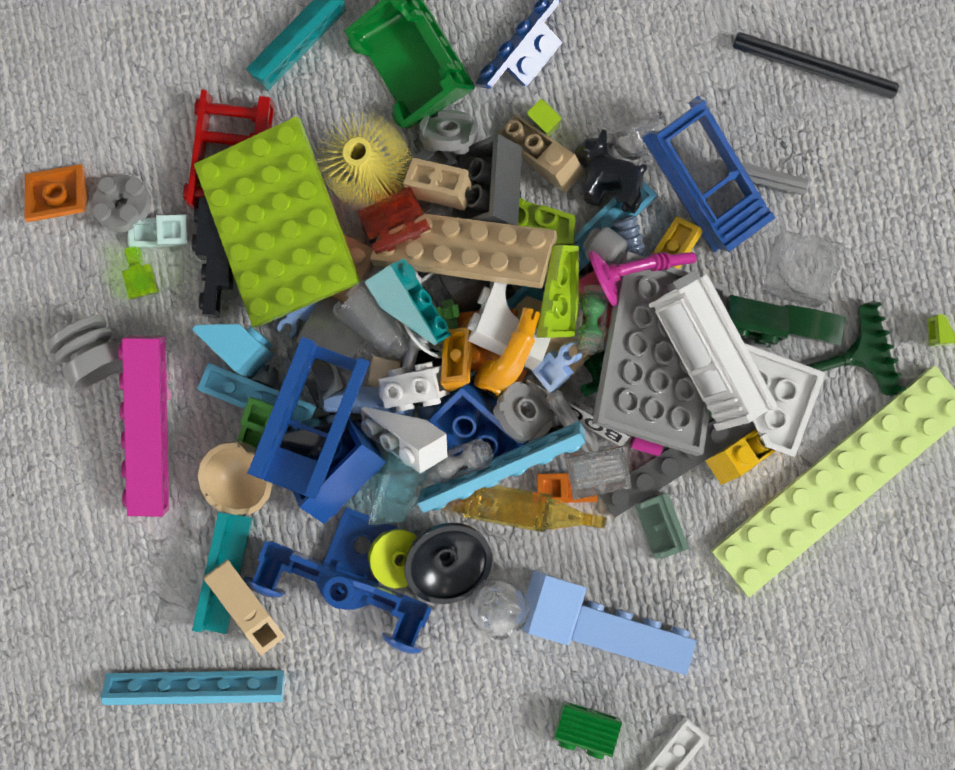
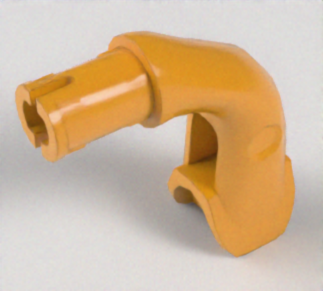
[474,308,540,396]

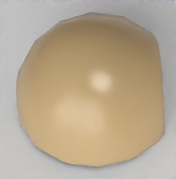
[198,441,273,515]

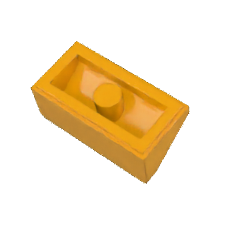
[440,327,472,392]

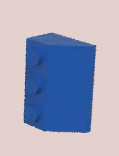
[427,378,529,468]
[292,417,386,524]

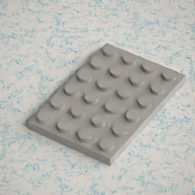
[592,251,729,456]

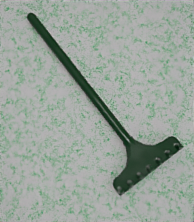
[806,301,906,396]

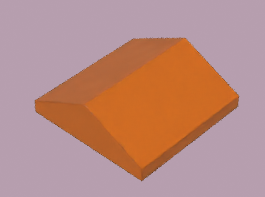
[24,164,89,222]

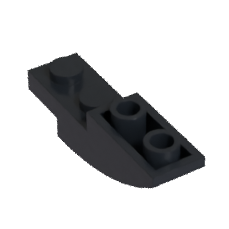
[191,197,234,318]

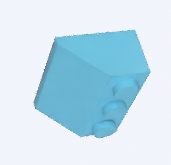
[192,324,275,379]

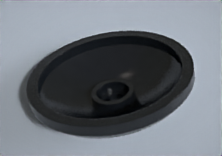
[404,523,492,604]

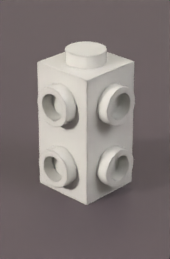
[378,362,450,412]

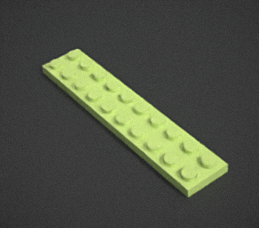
[710,366,955,597]

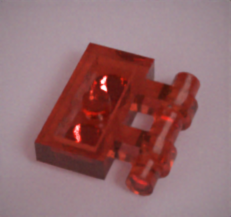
[357,187,431,255]

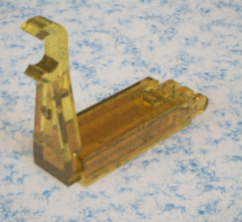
[451,485,607,532]

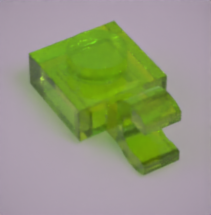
[121,246,160,300]

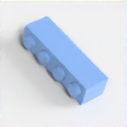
[571,600,697,675]

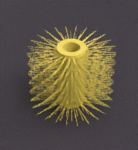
[315,112,414,216]

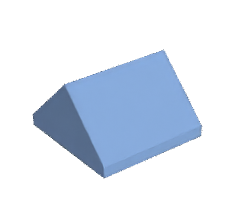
[517,570,587,645]

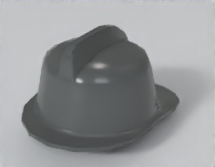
[287,346,343,409]

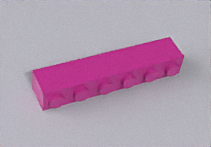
[118,335,169,517]

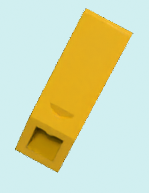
[705,428,775,485]

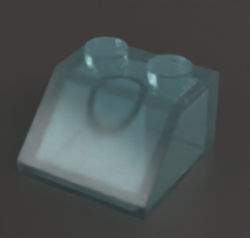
[368,451,427,525]

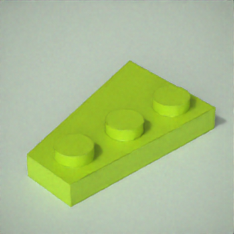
[518,197,576,246]
[536,245,579,338]

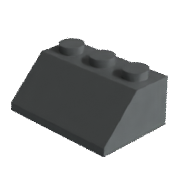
[452,134,522,225]

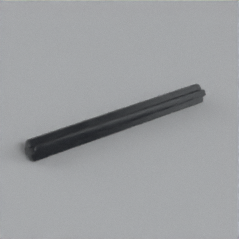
[733,32,899,99]

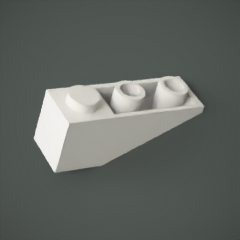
[361,407,447,473]

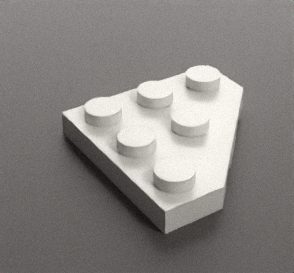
[744,343,825,457]

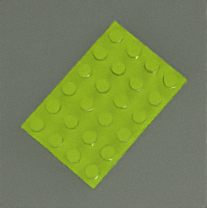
[194,116,361,328]

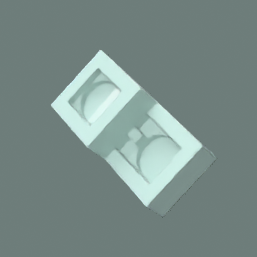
[128,215,187,249]

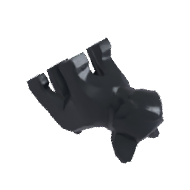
[574,129,647,214]

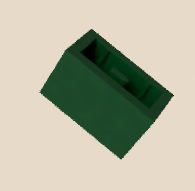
[726,295,789,348]

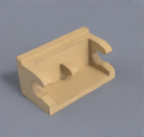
[403,158,472,210]

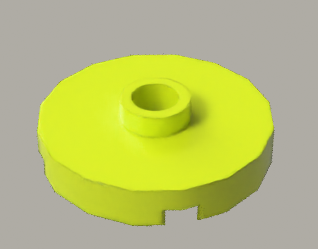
[368,528,417,589]

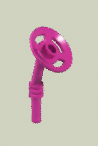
[588,250,697,306]

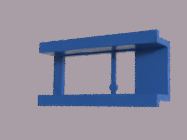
[641,96,776,252]
[247,337,370,500]

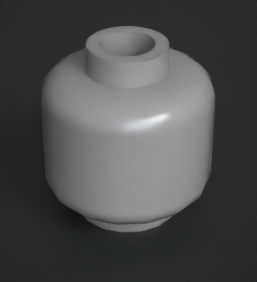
[583,227,627,266]

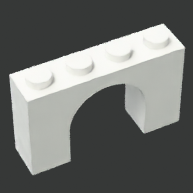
[467,258,580,370]

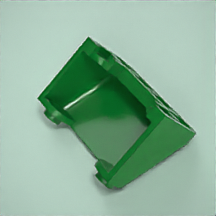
[344,0,475,129]

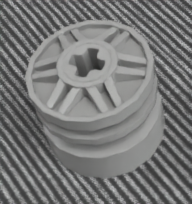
[47,315,123,390]

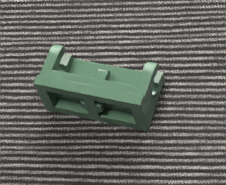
[634,493,689,559]

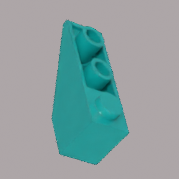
[365,258,451,345]

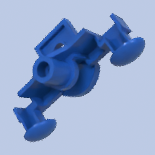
[244,507,433,654]

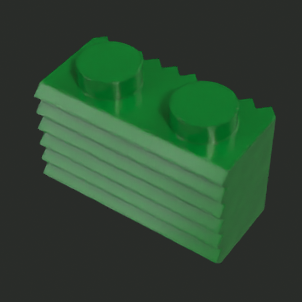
[553,701,622,760]

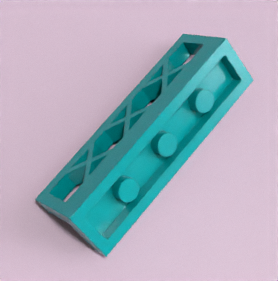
[246,0,347,91]
[192,512,253,634]

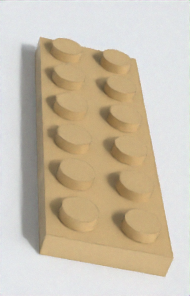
[370,209,557,289]

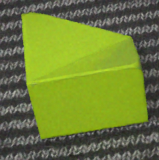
[527,99,561,136]
[927,314,955,347]

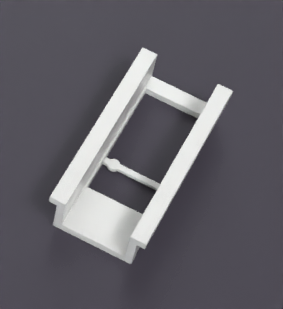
[649,275,778,431]

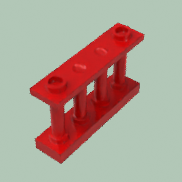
[183,89,275,210]

